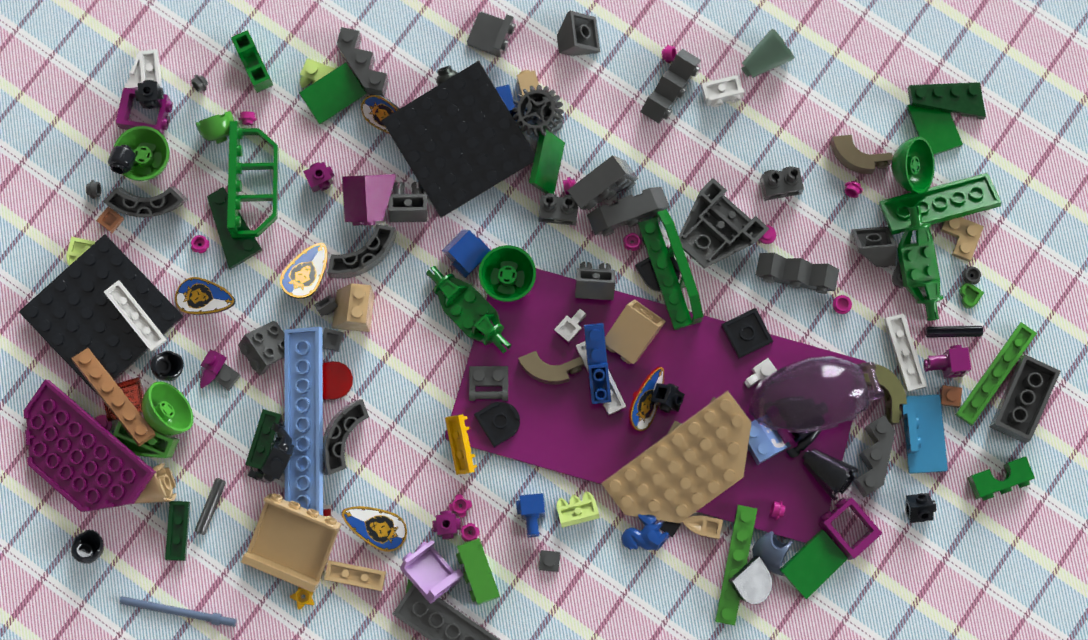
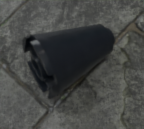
[802,449,858,501]

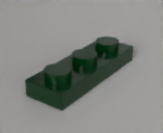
[245,409,282,469]
[165,501,190,561]

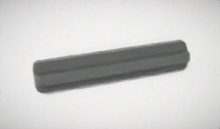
[195,478,226,535]

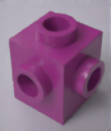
[303,162,334,193]
[432,511,461,540]

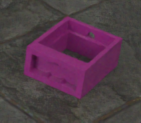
[116,88,173,136]
[818,497,883,560]

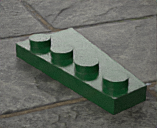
[907,82,986,120]
[207,187,263,270]

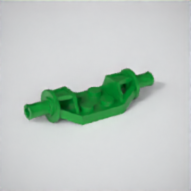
[897,205,943,321]
[426,266,511,353]

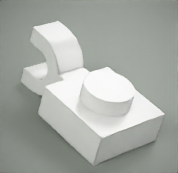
[554,309,586,343]
[744,358,779,388]

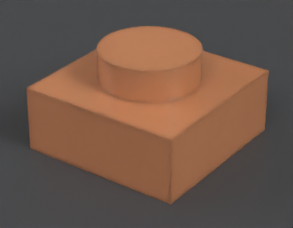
[96,206,124,233]
[940,385,962,408]

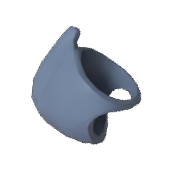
[752,531,793,576]

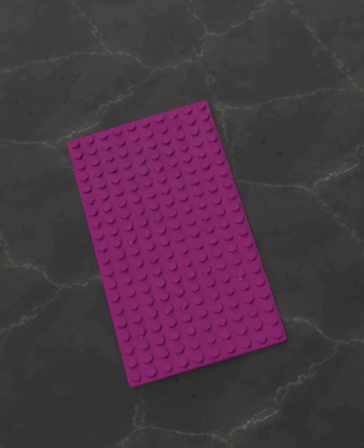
[445,268,867,543]

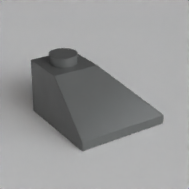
[557,11,600,56]
[851,227,897,268]

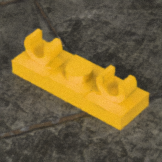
[445,414,477,475]

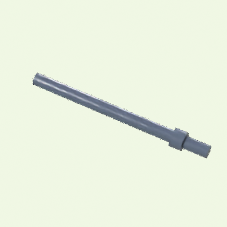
[120,596,237,627]

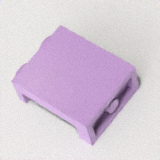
[400,540,464,604]

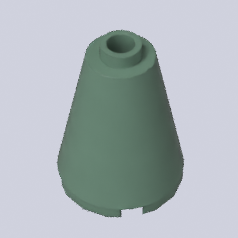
[741,29,795,78]

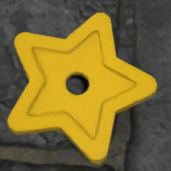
[290,587,314,610]

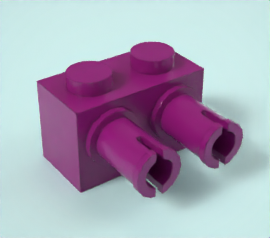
[923,345,971,379]

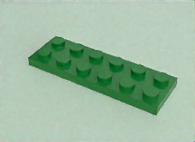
[879,172,1002,235]

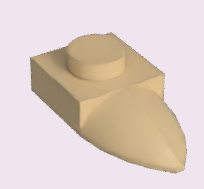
[683,515,723,540]

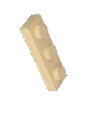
[324,560,387,591]

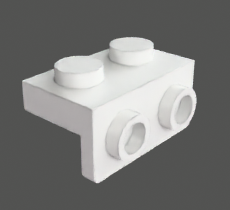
[701,75,745,107]

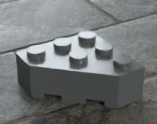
[567,155,638,210]

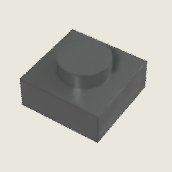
[314,295,338,317]
[322,328,344,352]
[214,363,241,391]
[539,550,560,572]

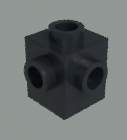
[135,80,164,109]
[651,383,685,413]
[905,493,937,523]

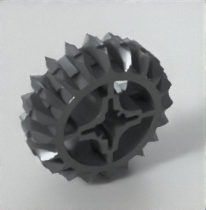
[512,85,564,137]

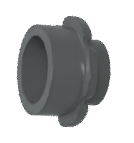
[191,75,208,92]
[86,180,101,199]
[962,266,981,285]

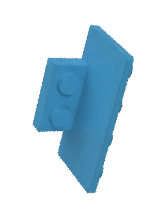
[902,394,948,474]

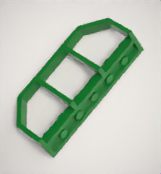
[227,121,279,238]
[638,209,704,331]

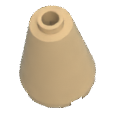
[134,463,176,504]

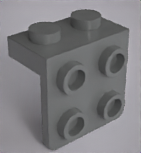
[467,12,516,57]
[238,321,284,376]

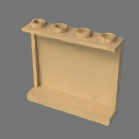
[241,493,342,592]

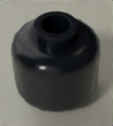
[108,145,136,174]

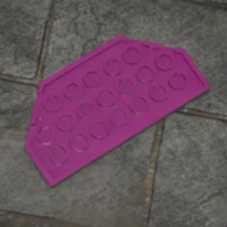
[23,379,156,512]

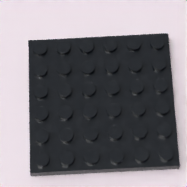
[382,61,536,218]
[19,234,184,395]

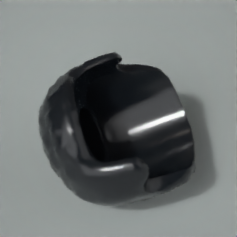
[150,351,184,381]
[71,530,104,564]

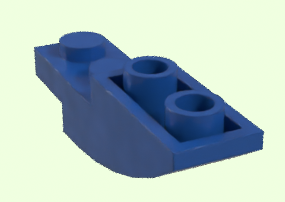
[584,323,611,404]

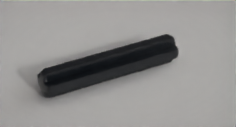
[926,326,983,338]

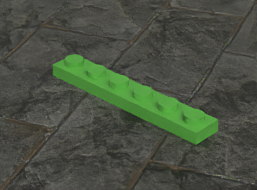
[955,322,1037,426]
[715,505,757,626]

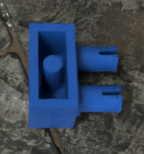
[516,493,545,538]

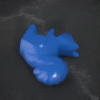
[621,514,669,551]

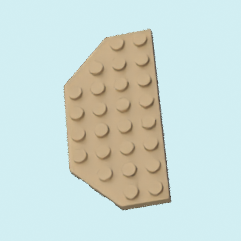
[601,390,751,523]

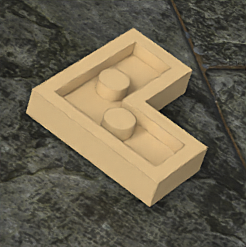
[940,217,984,262]

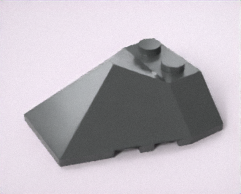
[679,178,769,268]

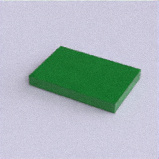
[299,62,366,125]
[906,104,963,155]
[529,130,565,194]
[780,529,848,599]

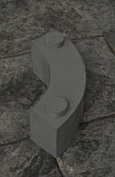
[103,186,188,218]
[327,224,397,279]
[323,399,369,475]

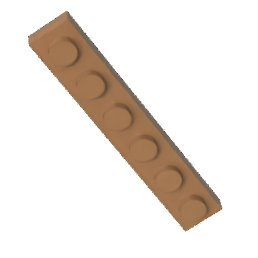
[72,348,156,447]

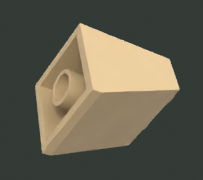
[332,283,375,332]
[605,300,666,364]

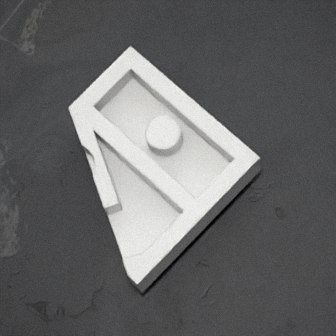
[124,49,162,90]

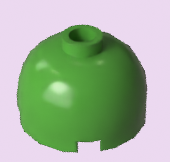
[196,111,234,144]

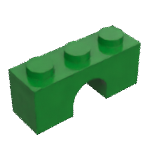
[231,30,274,93]
[968,456,1035,501]

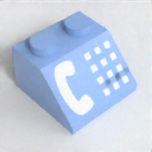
[748,414,791,465]

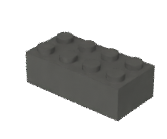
[989,355,1061,444]

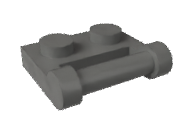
[469,366,508,401]

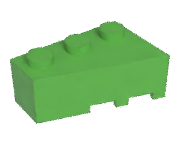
[113,422,180,458]
[456,538,500,605]

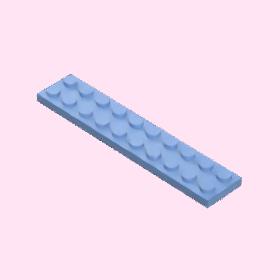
[284,327,323,516]

